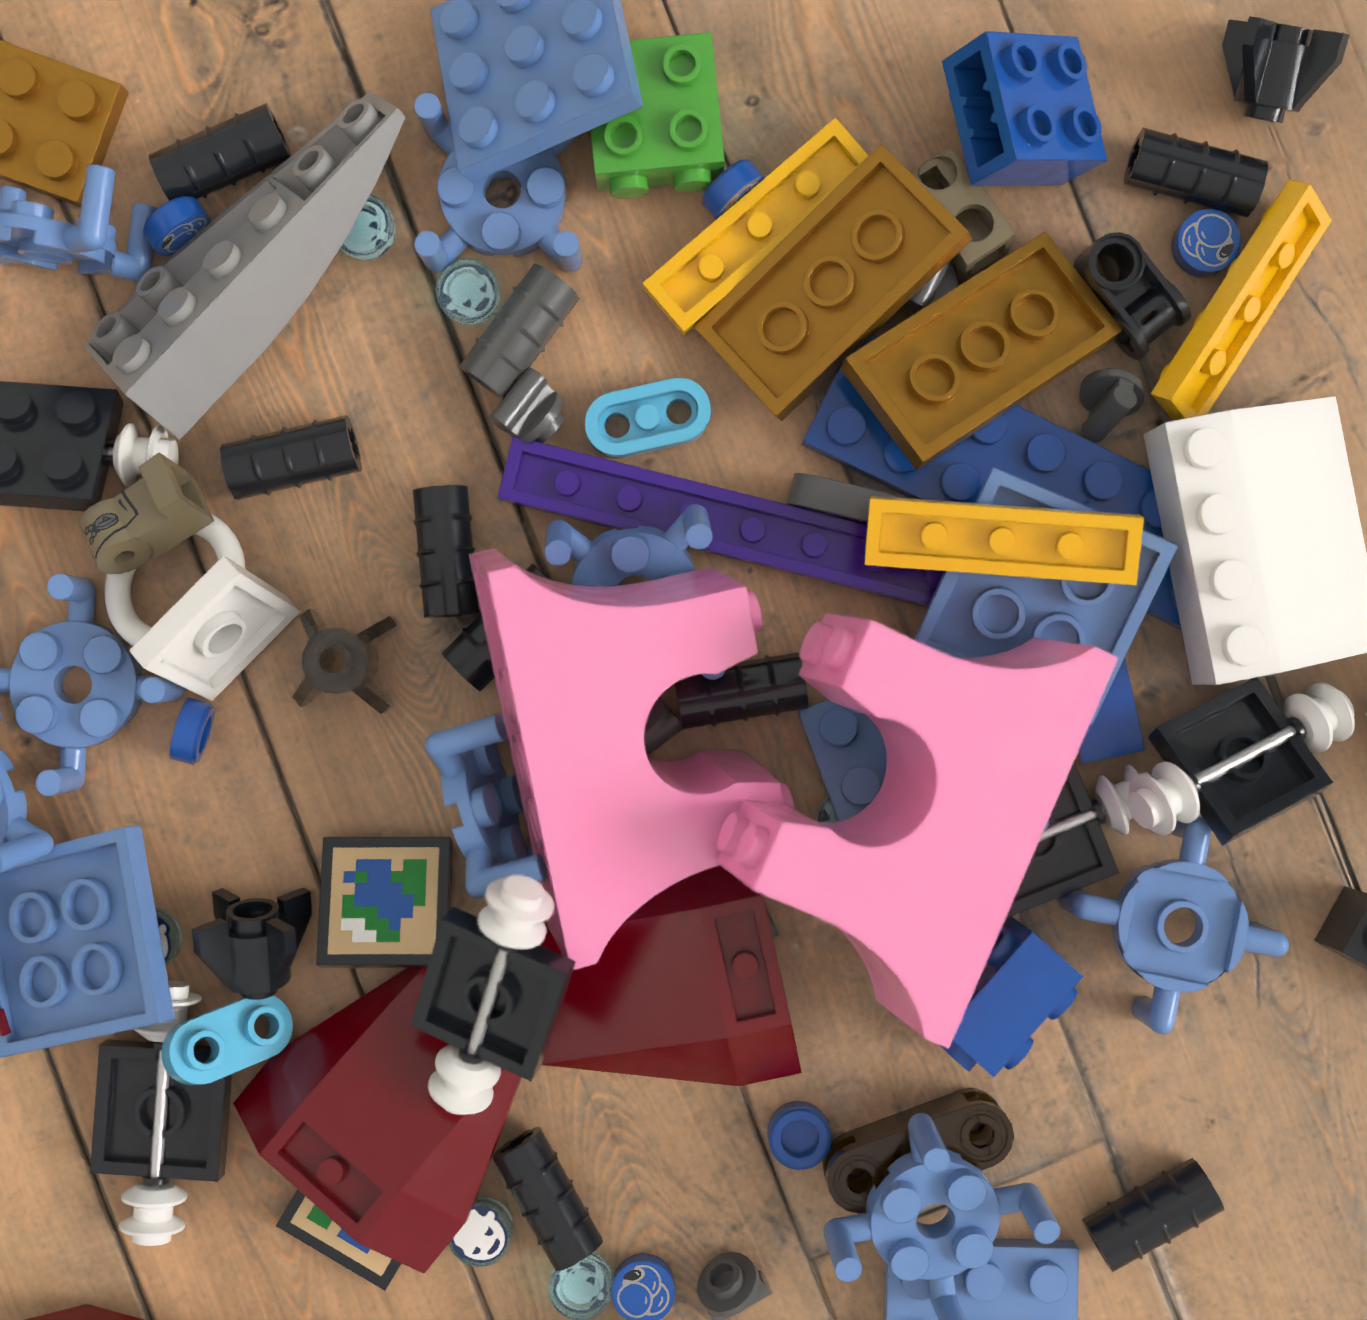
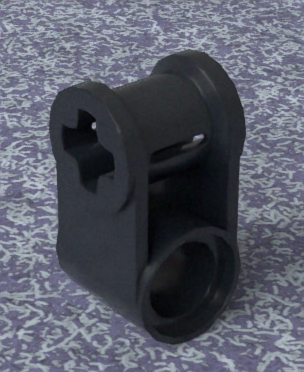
[1073,232,1191,360]

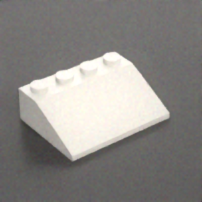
[1143,396,1367,685]

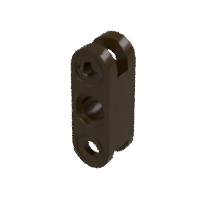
[822,1088,1014,1214]

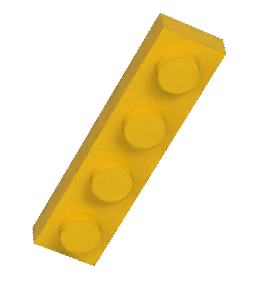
[642,117,869,336]
[1151,179,1332,421]
[864,496,1144,585]

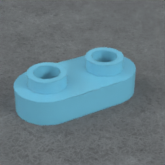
[585,378,711,459]
[162,996,293,1085]

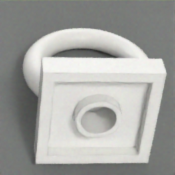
[105,515,301,701]

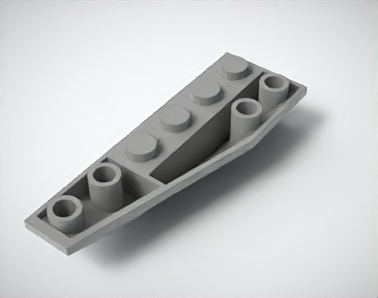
[83,91,406,440]

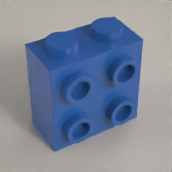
[942,31,1107,186]
[940,916,1083,1077]

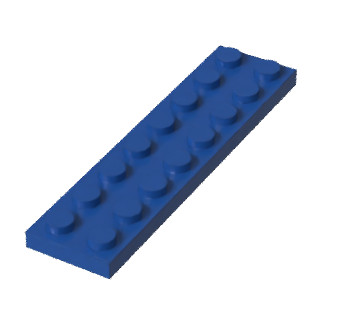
[801,335,1182,631]

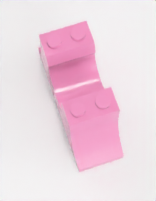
[469,548,795,970]
[716,613,1118,1048]

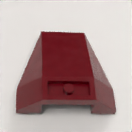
[539,865,802,1086]
[233,968,522,1274]

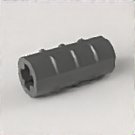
[459,263,580,400]

